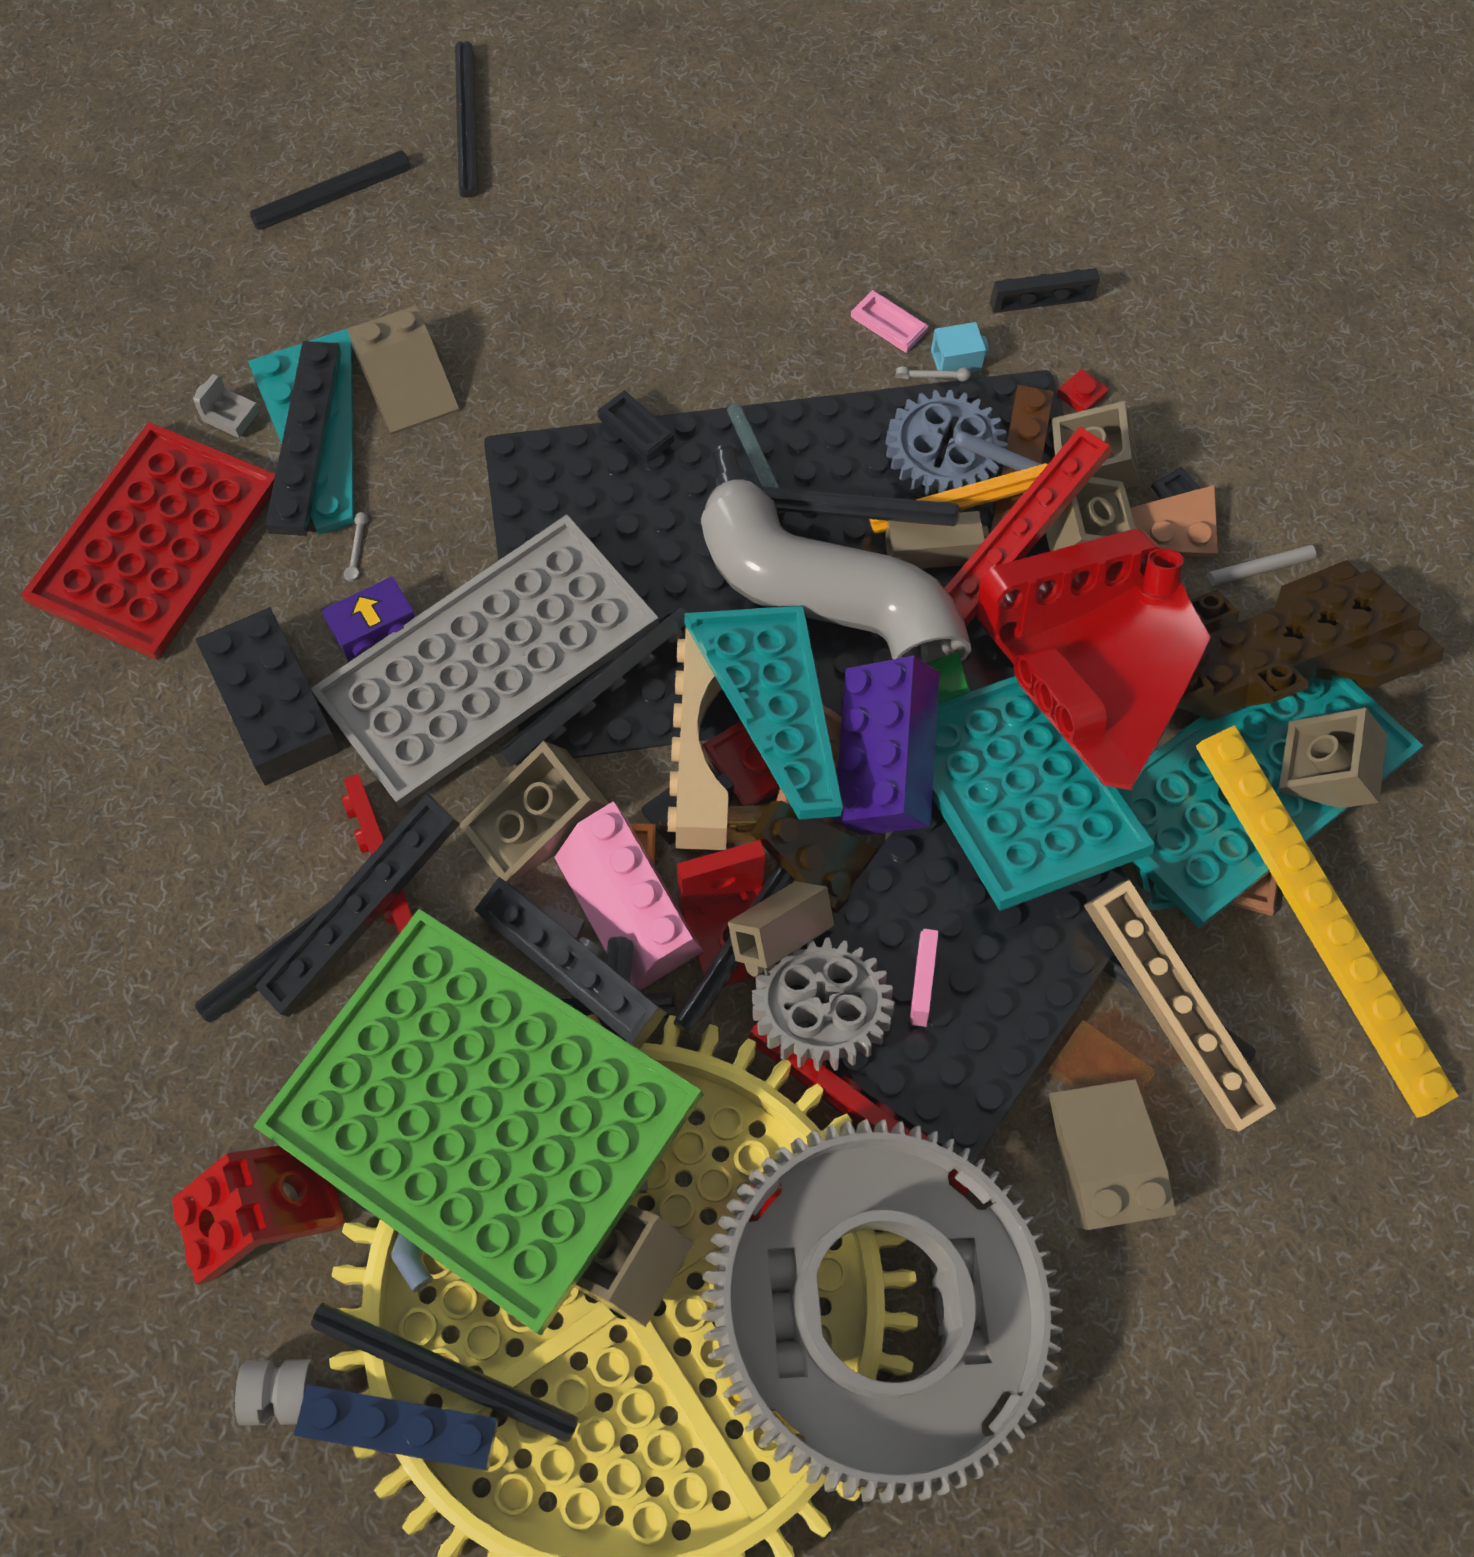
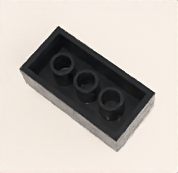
[196,607,340,786]

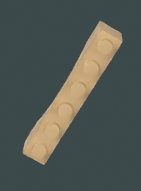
[668,627,728,850]

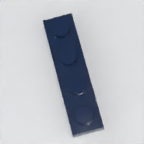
[294,1384,499,1471]

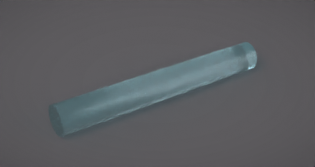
[727,403,779,488]

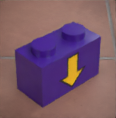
[321,576,415,663]

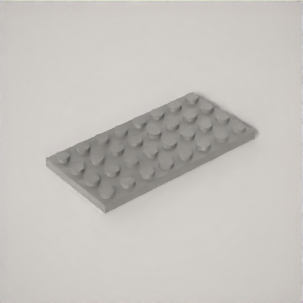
[310,515,660,808]

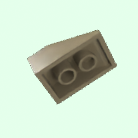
[347,305,460,435]
[460,741,609,883]
[1049,1079,1176,1230]

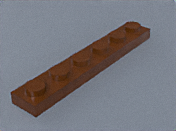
[990,385,1054,558]

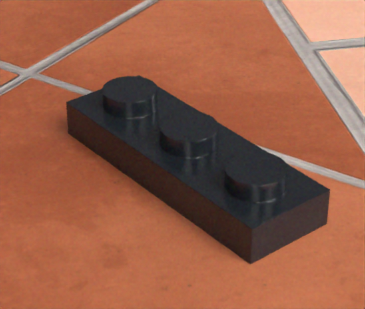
[990,268,1100,313]

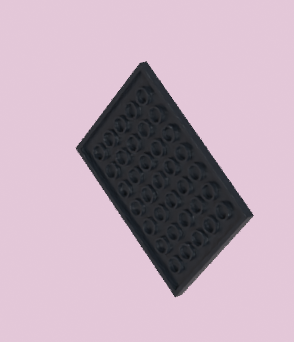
[755,799,1152,1165]

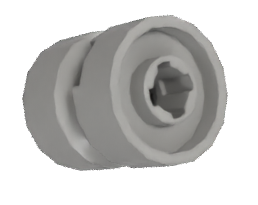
[235,1359,317,1426]

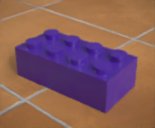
[834,656,940,835]

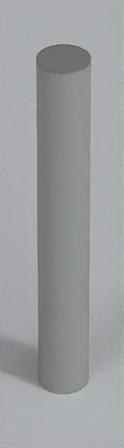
[1207,545,1316,587]

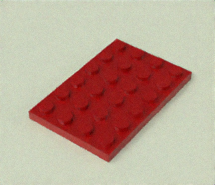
[20,422,276,661]

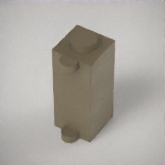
[884,511,989,569]
[728,881,834,977]

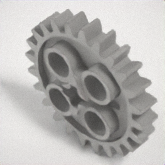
[752,937,894,1071]

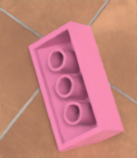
[554,801,704,990]

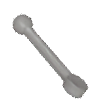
[895,366,971,382]
[344,512,369,582]

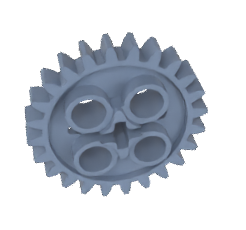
[885,390,1007,496]

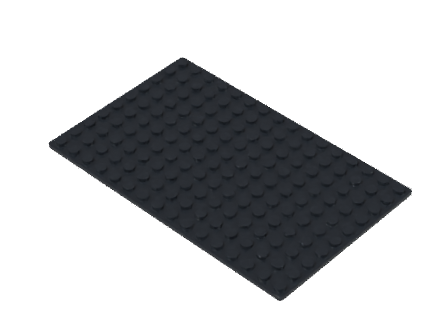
[484,370,1064,758]

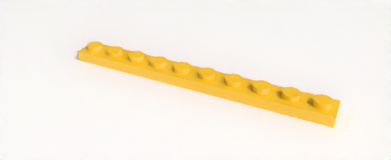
[1196,725,1458,1118]

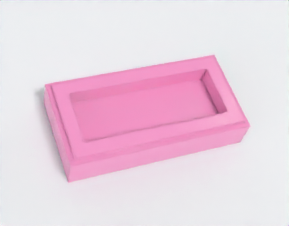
[851,290,928,353]
[910,929,938,1027]

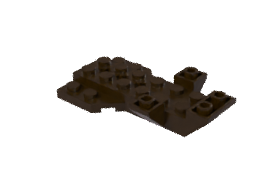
[1178,560,1444,721]

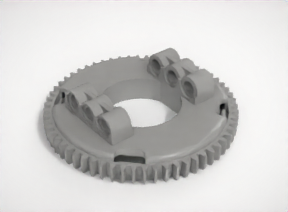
[701,1119,1063,1503]

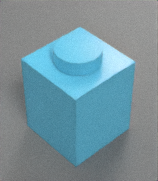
[931,322,989,372]

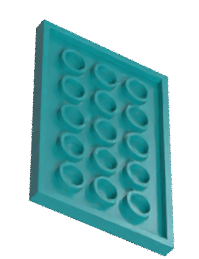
[932,676,1155,911]

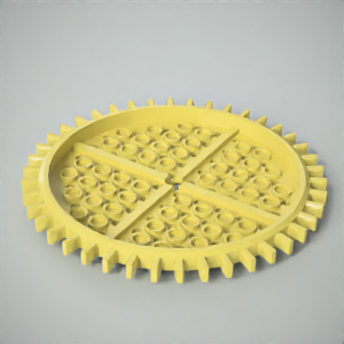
[329,1015,918,1557]

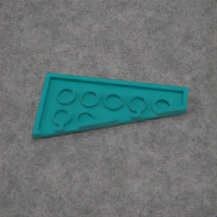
[248,329,354,536]
[684,606,843,820]

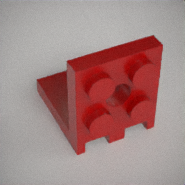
[677,840,777,987]
[171,1146,346,1285]

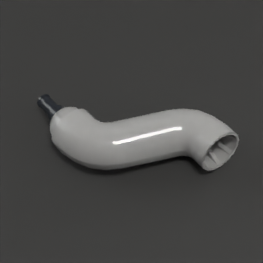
[701,444,971,663]

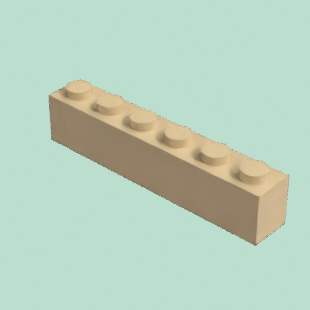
[1084,880,1276,1132]

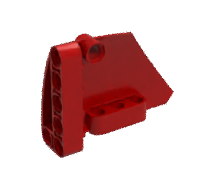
[976,529,1210,790]

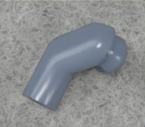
[391,1233,433,1292]

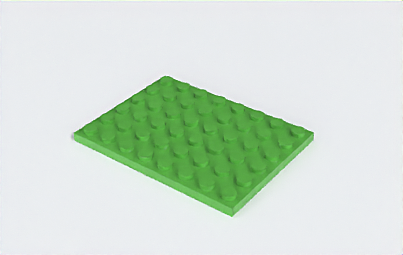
[253,909,704,1336]

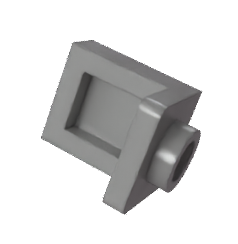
[193,373,260,438]

